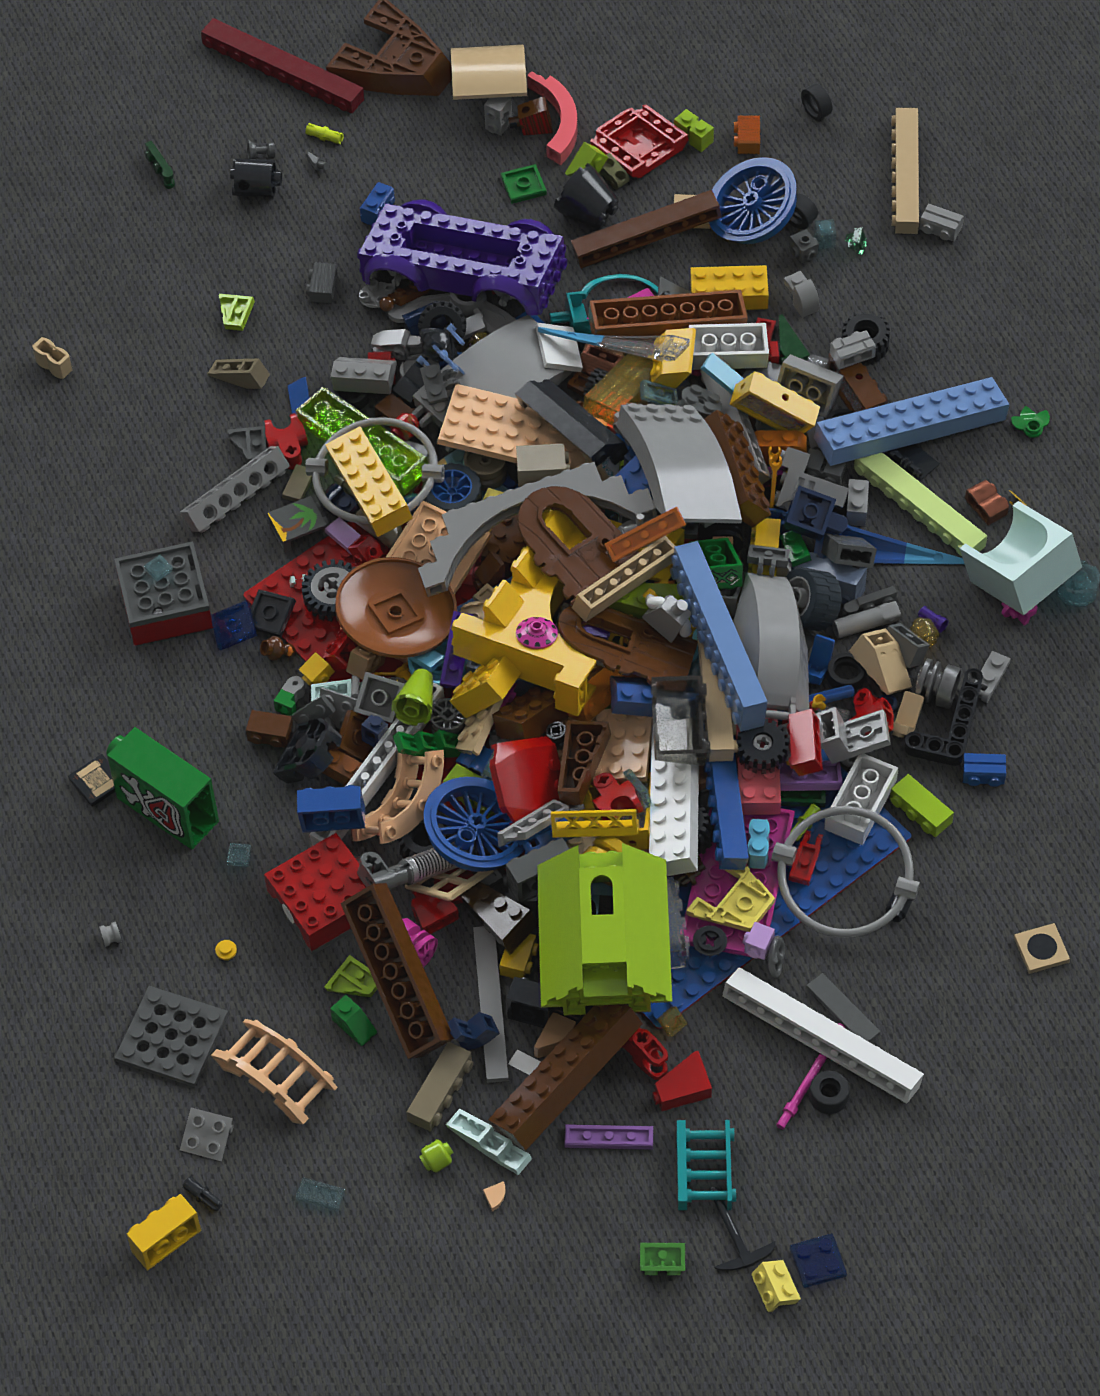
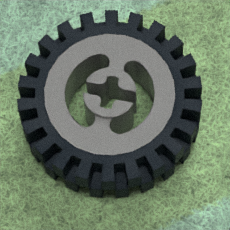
[302,559,356,621]

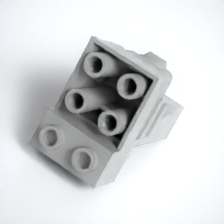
[774,447,849,512]

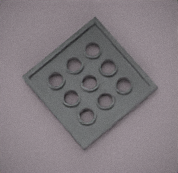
[115,986,229,1087]

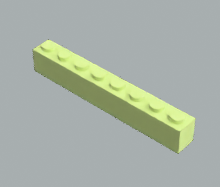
[854,453,987,556]

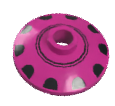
[516,617,558,649]

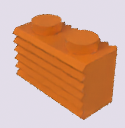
[734,115,760,154]

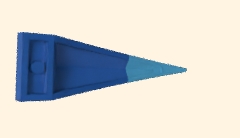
[814,525,965,565]

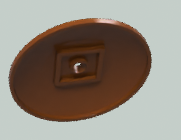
[335,557,457,658]

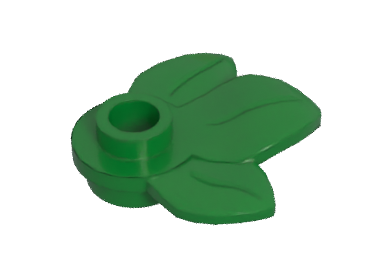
[1011,406,1050,438]

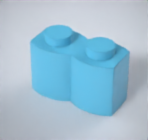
[747,819,770,869]

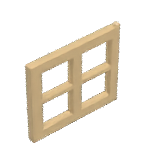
[405,868,494,901]

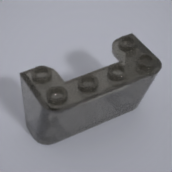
[651,676,711,766]

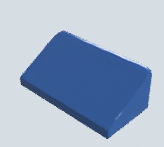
[287,377,312,417]

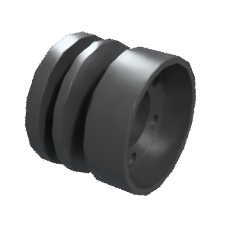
[915,658,961,709]

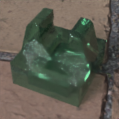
[845,227,867,254]

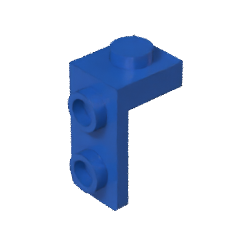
[808,634,835,685]

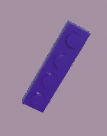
[440,611,474,689]

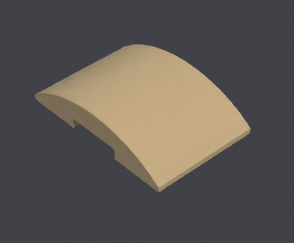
[451,45,527,100]

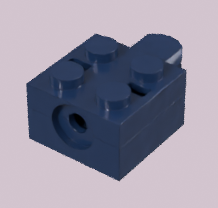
[782,486,848,541]

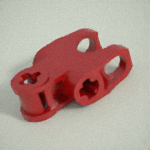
[264,413,308,470]
[849,688,894,736]
[592,772,644,820]
[622,1028,668,1080]

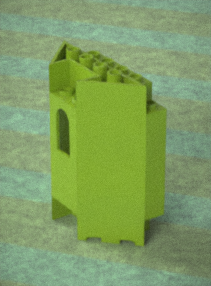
[537,843,672,1015]

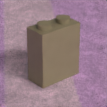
[516,443,570,487]

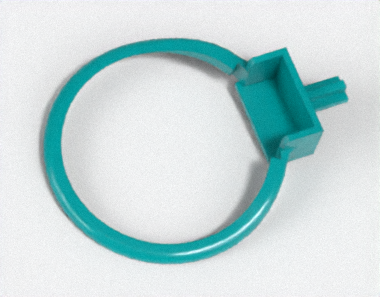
[549,274,658,351]

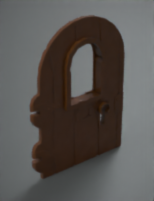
[517,486,639,606]
[558,605,698,692]

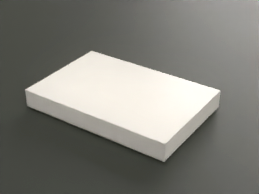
[535,323,583,372]

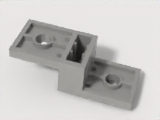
[782,707,891,764]

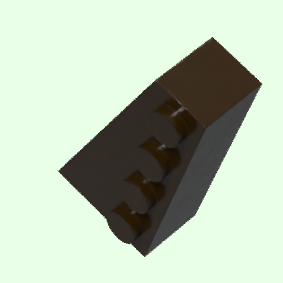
[459,882,538,955]

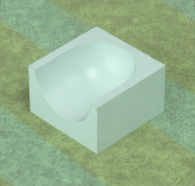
[960,501,1082,615]

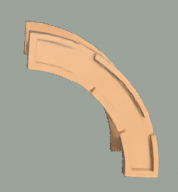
[352,750,444,844]
[211,1019,338,1124]

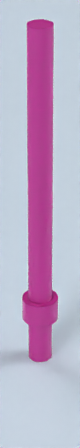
[776,1023,845,1130]

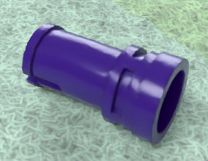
[918,606,949,633]

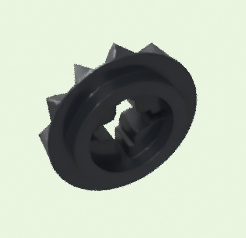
[693,926,727,958]

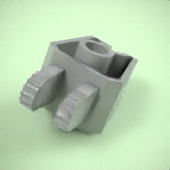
[371,329,423,361]

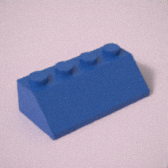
[610,676,699,720]

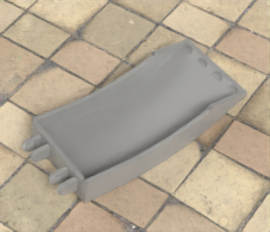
[411,315,573,453]
[617,403,742,523]

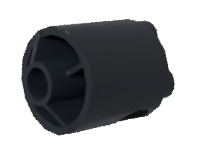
[230,159,282,197]

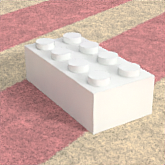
[689,323,769,370]
[824,754,898,845]

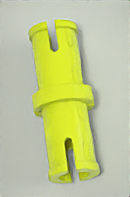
[305,123,344,145]

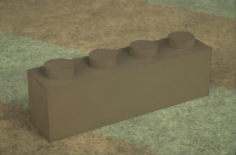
[407,1042,473,1132]

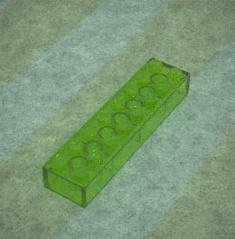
[295,386,429,497]

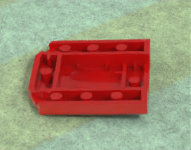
[590,105,689,178]
[489,736,561,825]

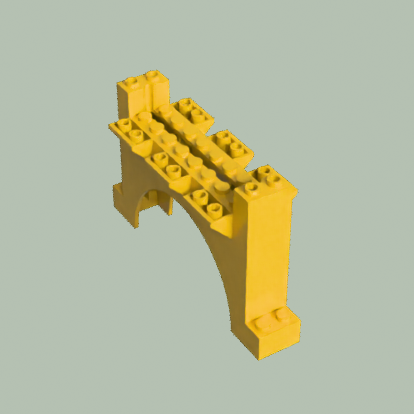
[451,509,685,716]

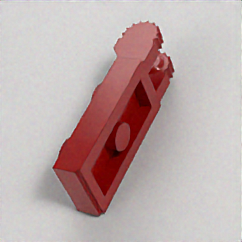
[789,830,823,886]

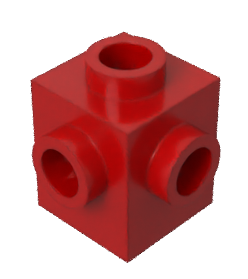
[347,535,384,565]

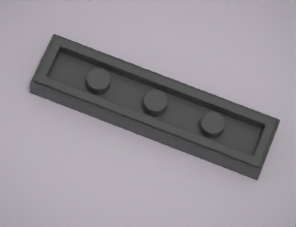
[806,973,881,1042]

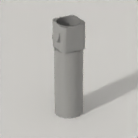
[832,601,901,639]

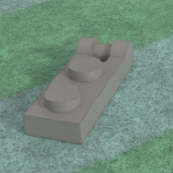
[974,651,1011,703]

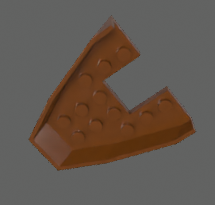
[326,0,452,96]

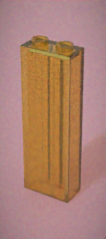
[583,341,655,425]

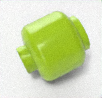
[419,1139,453,1172]

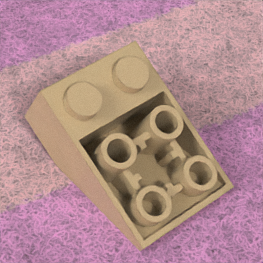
[849,628,912,695]

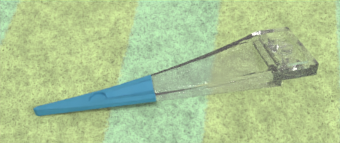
[538,327,690,361]

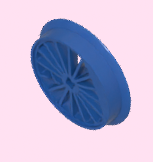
[708,157,797,244]
[423,777,524,872]

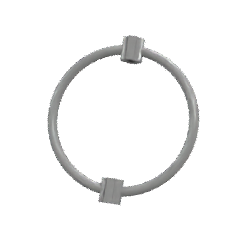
[306,417,445,524]
[771,806,920,937]

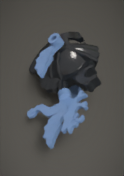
[417,323,465,375]

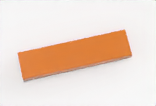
[604,507,686,562]

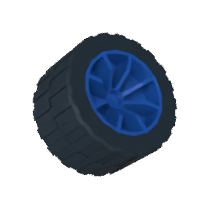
[422,463,482,512]

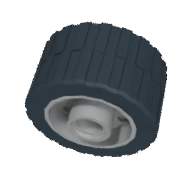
[785,567,842,631]

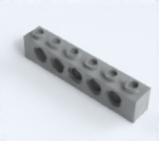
[180,446,290,533]

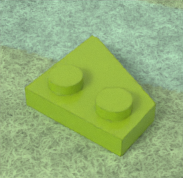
[219,294,255,331]
[324,955,377,997]

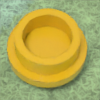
[215,940,237,960]

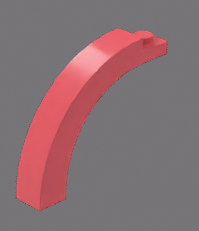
[527,71,578,165]

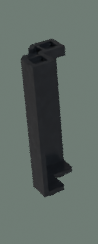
[515,379,629,467]

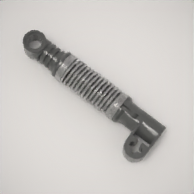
[357,839,496,890]

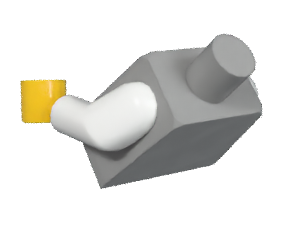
[642,588,696,643]

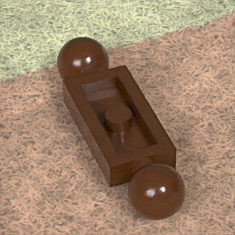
[379,282,434,312]

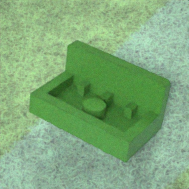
[640,1243,685,1275]

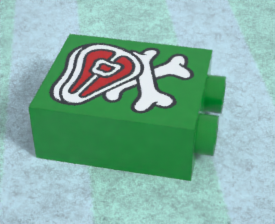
[106,727,219,850]

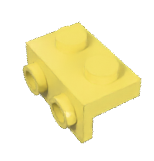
[752,1260,801,1312]

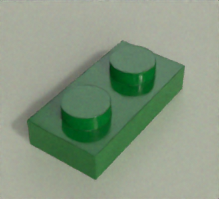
[779,531,811,567]

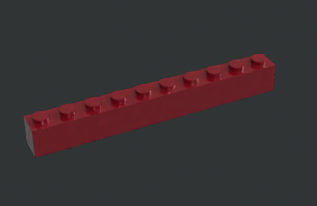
[201,18,364,113]

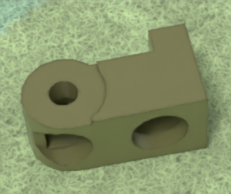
[599,153,629,189]

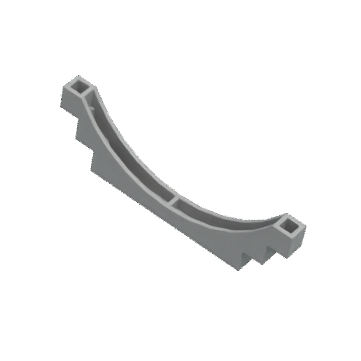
[418,462,657,597]

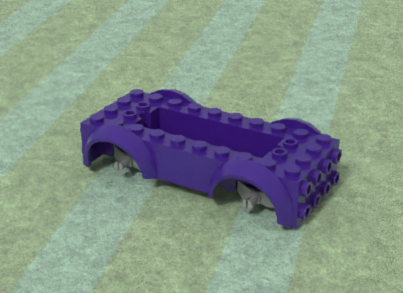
[357,199,567,316]

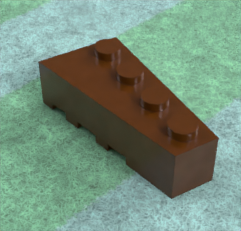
[558,720,611,805]

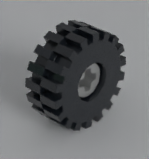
[736,718,789,774]

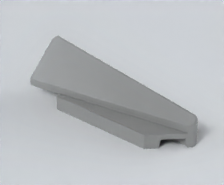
[497,799,584,847]

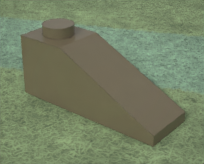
[207,359,270,389]

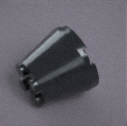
[554,163,619,230]

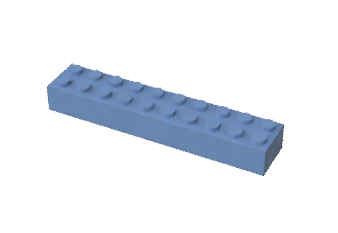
[814,377,1009,466]
[670,541,768,732]

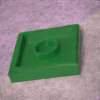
[500,164,547,204]

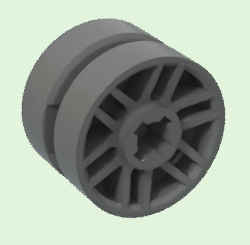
[430,698,466,735]

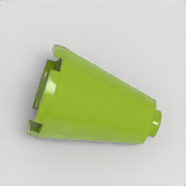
[391,669,433,726]

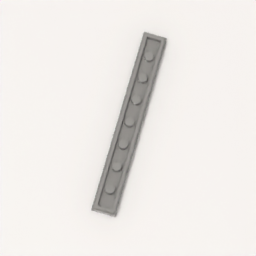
[473,926,509,1083]

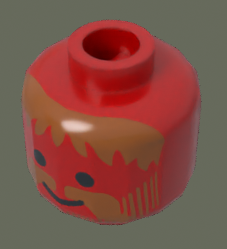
[390,413,420,441]

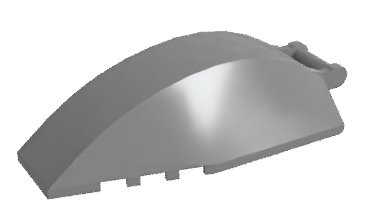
[733,573,809,723]

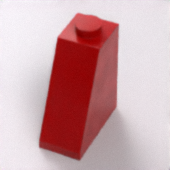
[652,1051,712,1111]

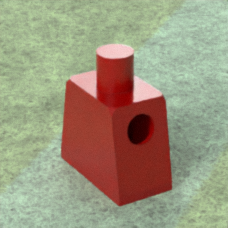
[411,885,459,935]

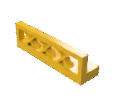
[551,809,639,838]

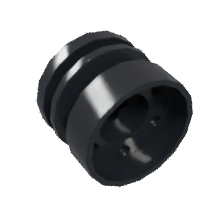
[701,522,743,553]

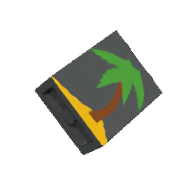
[267,496,329,553]

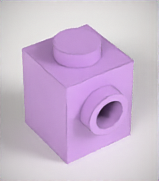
[742,922,775,960]

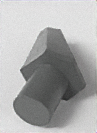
[307,152,329,171]

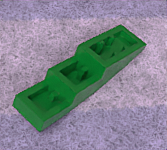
[393,730,461,758]

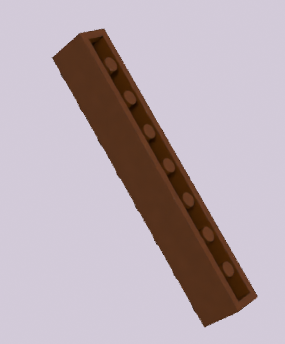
[571,190,722,268]

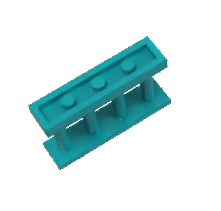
[677,1120,736,1210]

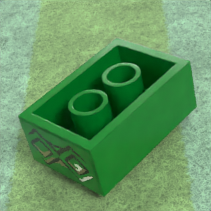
[689,538,743,589]

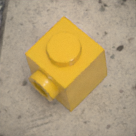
[299,652,335,686]

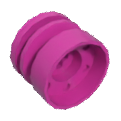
[402,918,438,968]

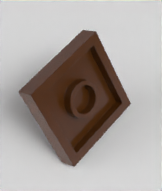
[337,710,375,763]

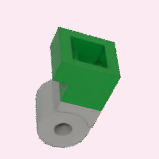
[274,676,305,716]

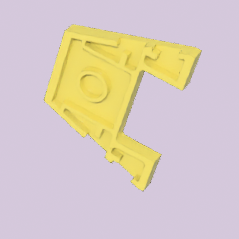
[686,866,775,932]

